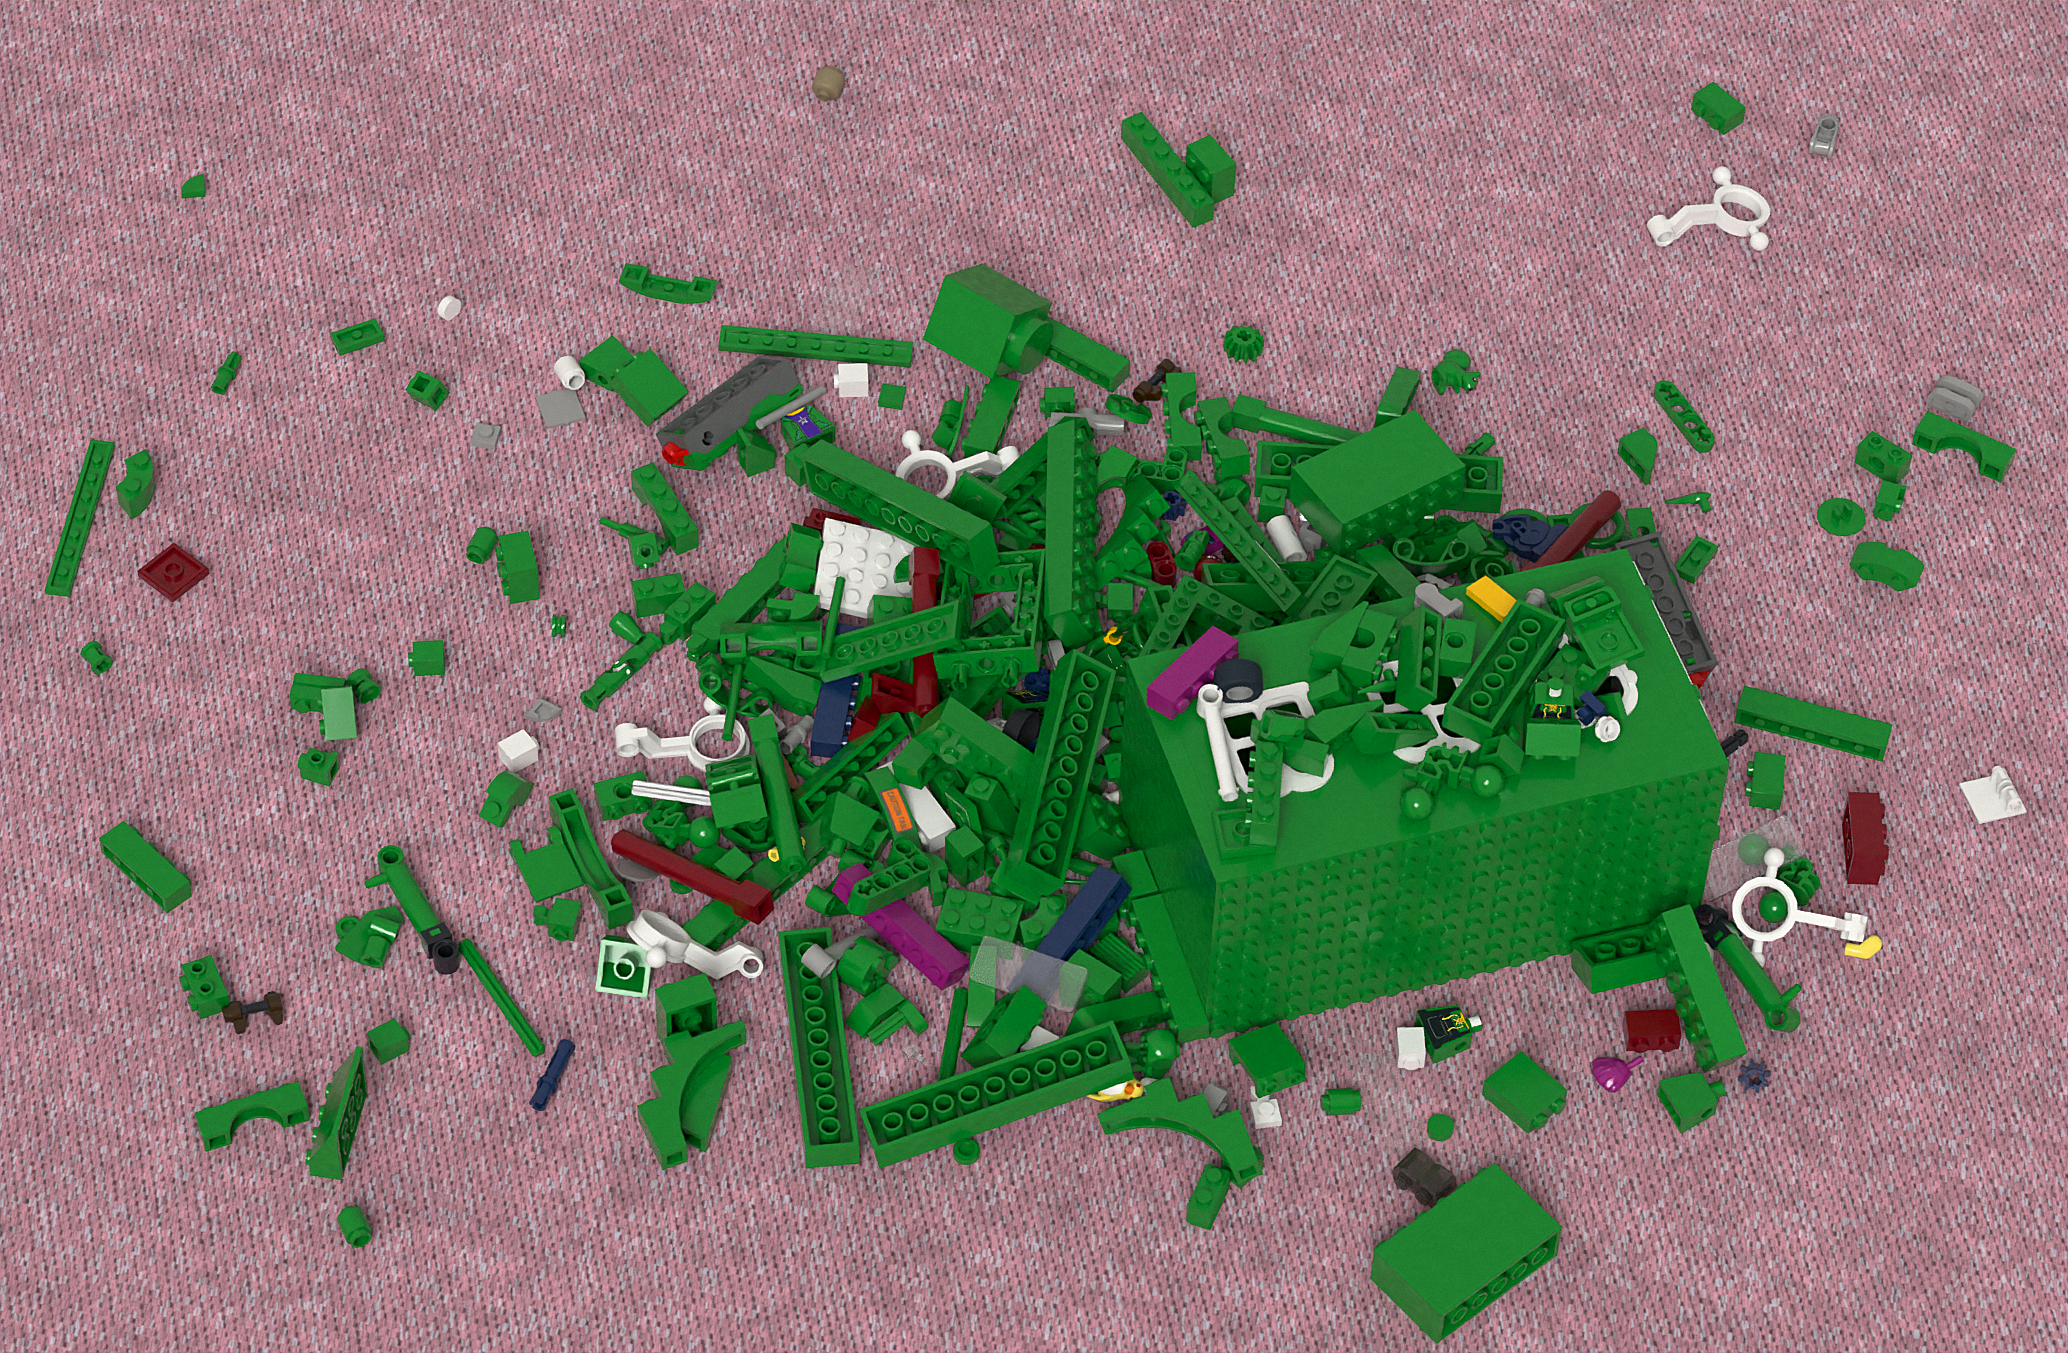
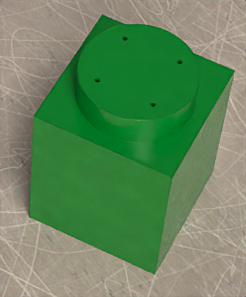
[923,263,1053,379]

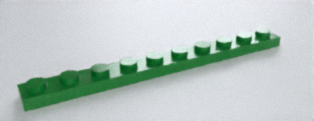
[1174,469,1307,617]

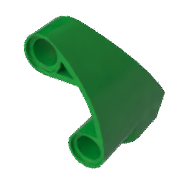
[1393,538,1474,579]
[695,653,774,717]
[805,849,906,917]

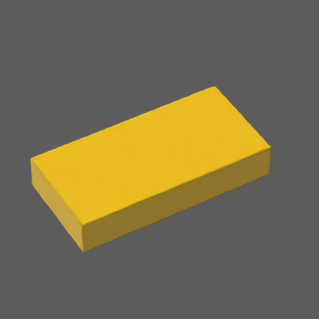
[1466,575,1517,623]

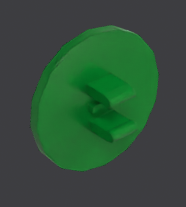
[1817,498,1866,536]

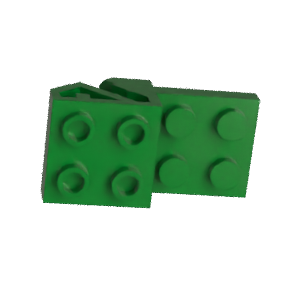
[1548,575,1645,675]
[705,753,768,829]

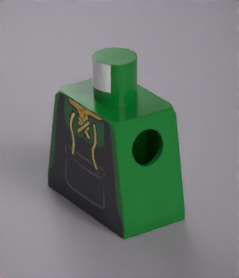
[1524,677,1576,719]
[1002,690,1049,726]
[1415,1005,1482,1064]

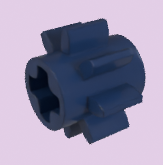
[1162,491,1186,522]
[1024,667,1050,695]
[1738,1058,1771,1093]

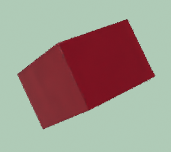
[871,672,913,714]

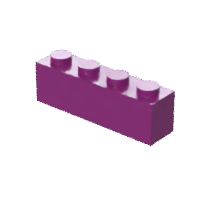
[1146,626,1239,720]

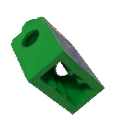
[780,405,835,451]

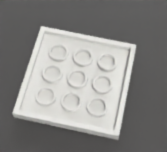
[813,518,915,619]

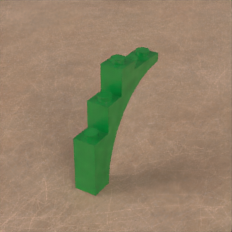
[1094,473,1171,592]
[637,1020,746,1170]
[1097,1077,1263,1184]

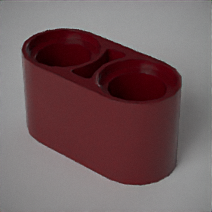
[1147,541,1177,589]

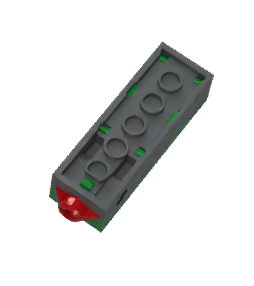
[656,355,804,471]
[1610,532,1718,689]

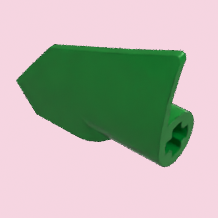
[932,385,970,458]
[335,906,404,969]

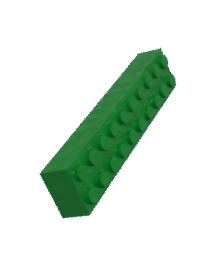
[1044,419,1098,647]
[800,439,1000,579]
[1254,440,1503,514]
[1003,649,1116,897]
[778,927,860,1169]
[859,1020,1134,1169]

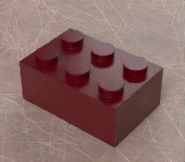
[1841,792,1889,885]

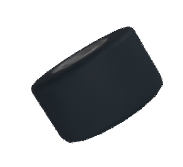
[1214,659,1263,703]

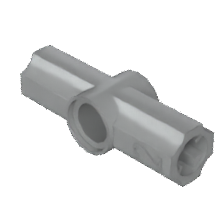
[1050,408,1124,438]

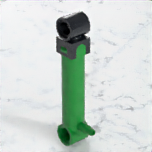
[364,845,460,975]
[1694,904,1802,1033]

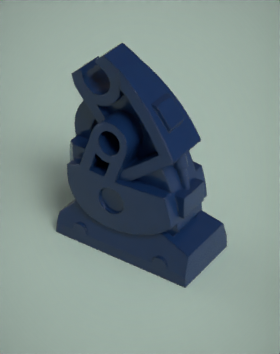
[1492,515,1568,563]

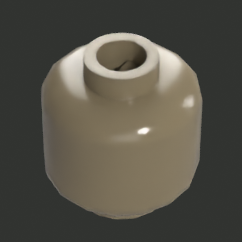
[812,65,845,102]

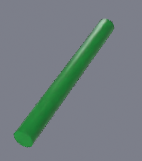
[820,576,846,659]
[722,664,743,741]

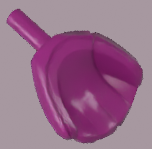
[1592,1055,1644,1093]

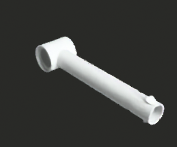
[1196,684,1240,802]

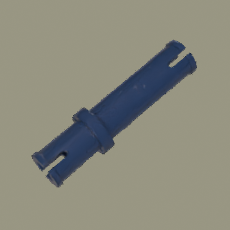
[529,1039,575,1111]

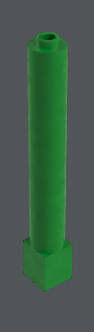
[1232,394,1363,446]
[748,714,807,874]

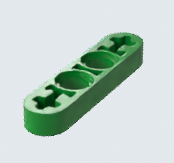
[1654,381,1715,453]

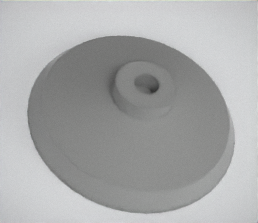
[614,858,659,882]

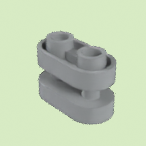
[1927,375,1983,421]

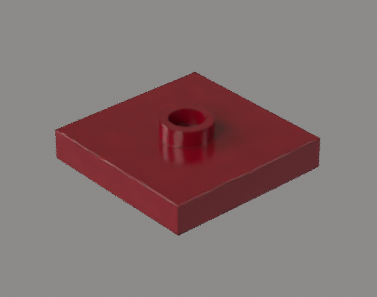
[137,543,209,602]

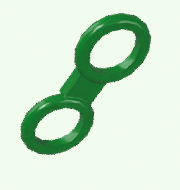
[1497,503,1625,554]

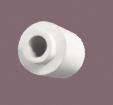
[554,356,585,390]

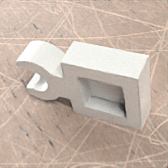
[1250,1086,1282,1129]

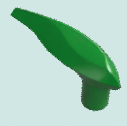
[1664,492,1712,513]
[1356,669,1397,695]

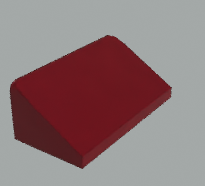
[848,696,881,740]

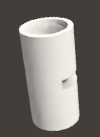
[1267,515,1307,562]

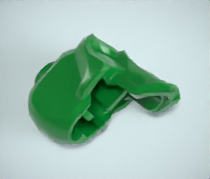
[1123,1029,1180,1080]

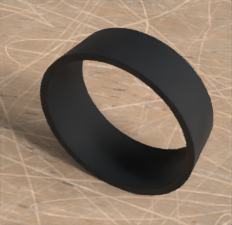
[1002,709,1040,750]

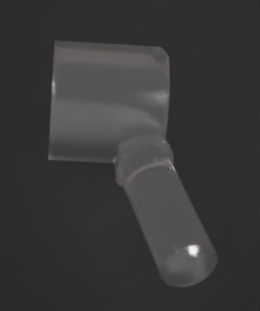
[900,1043,937,1072]

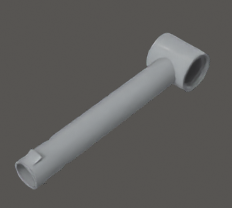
[801,926,882,979]

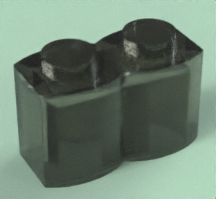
[1393,1148,1456,1208]

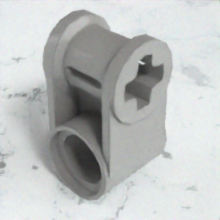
[1808,114,1839,159]

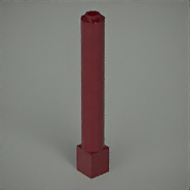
[1519,490,1621,572]
[909,547,939,719]
[611,829,775,925]

